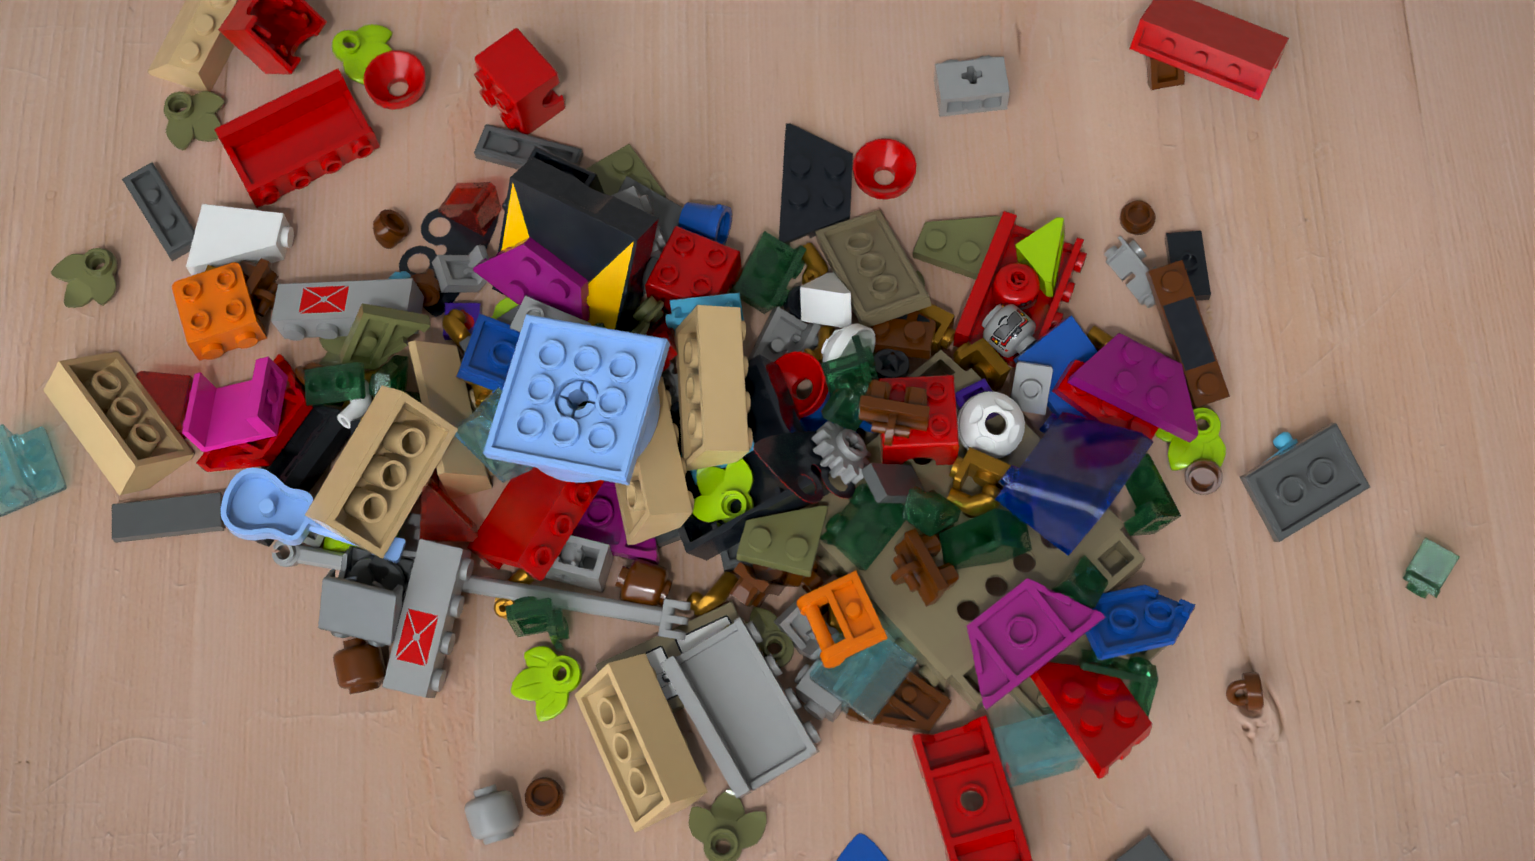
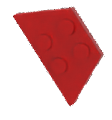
[196,354,313,472]
[1030,662,1153,779]

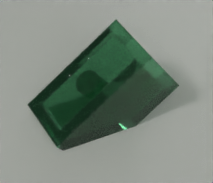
[939,508,1032,569]

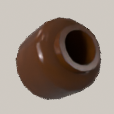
[615,558,673,607]
[333,638,386,694]

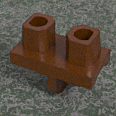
[240,258,278,317]
[859,380,930,446]
[890,528,959,607]
[729,562,785,608]

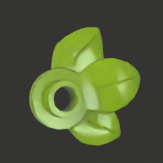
[332,24,392,85]
[1155,407,1226,471]
[692,458,754,523]
[511,646,582,722]

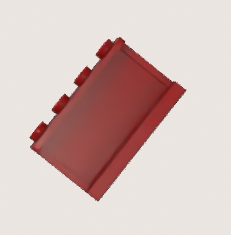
[1129,0,1289,100]
[214,68,380,208]
[953,211,1087,368]
[467,464,604,581]

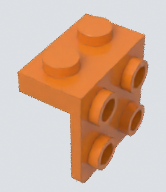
[172,262,267,361]

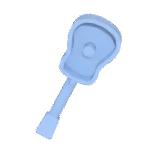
[221,468,406,563]

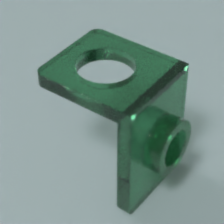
[1051,555,1108,609]

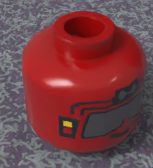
[992,262,1040,313]

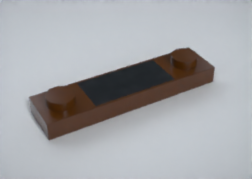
[1145,260,1230,409]

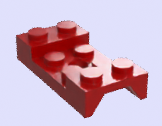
[911,715,1033,861]

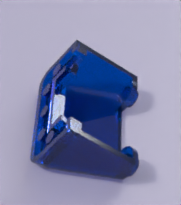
[995,411,1153,556]

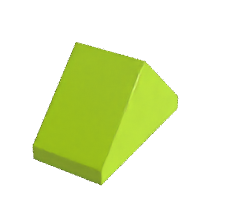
[1015,217,1066,297]

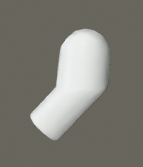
[337,377,372,429]

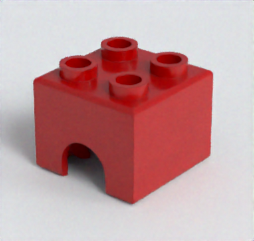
[218,0,327,75]
[474,28,566,135]
[645,226,742,314]
[878,375,959,465]

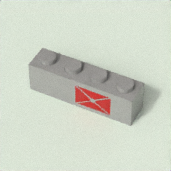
[271,278,424,341]
[382,539,474,698]

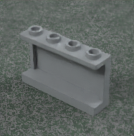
[660,617,821,799]

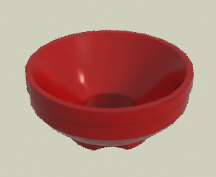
[363,50,426,110]
[853,138,916,200]
[774,352,829,418]

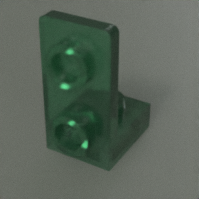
[304,362,366,407]
[1119,453,1181,536]
[1079,648,1159,717]

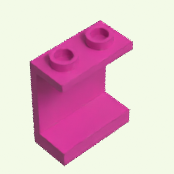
[182,356,288,452]

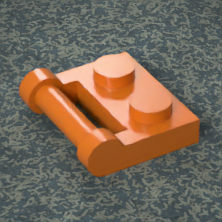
[796,571,888,668]

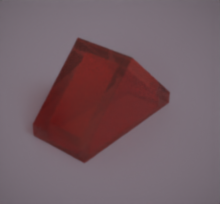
[438,182,502,236]
[135,371,193,440]
[418,477,478,542]

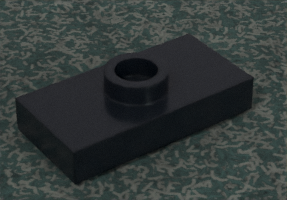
[1164,231,1211,301]

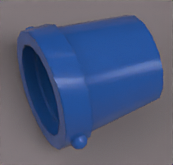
[678,202,732,245]

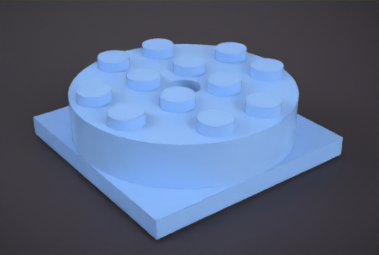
[483,314,670,485]

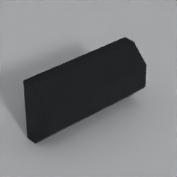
[255,404,351,547]

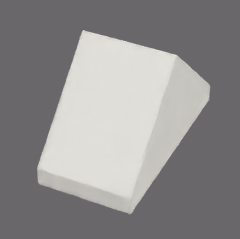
[800,272,852,328]

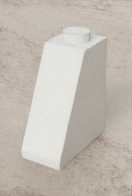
[186,204,294,276]

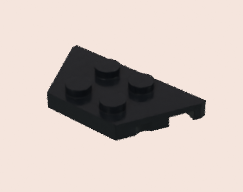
[779,123,853,249]

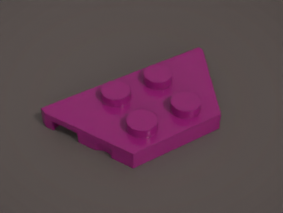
[473,237,590,321]
[1067,333,1198,443]
[571,481,660,565]
[967,578,1105,710]

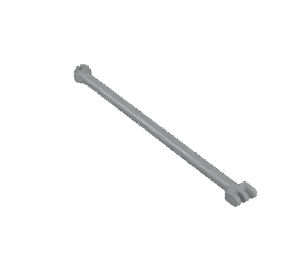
[272,541,691,640]

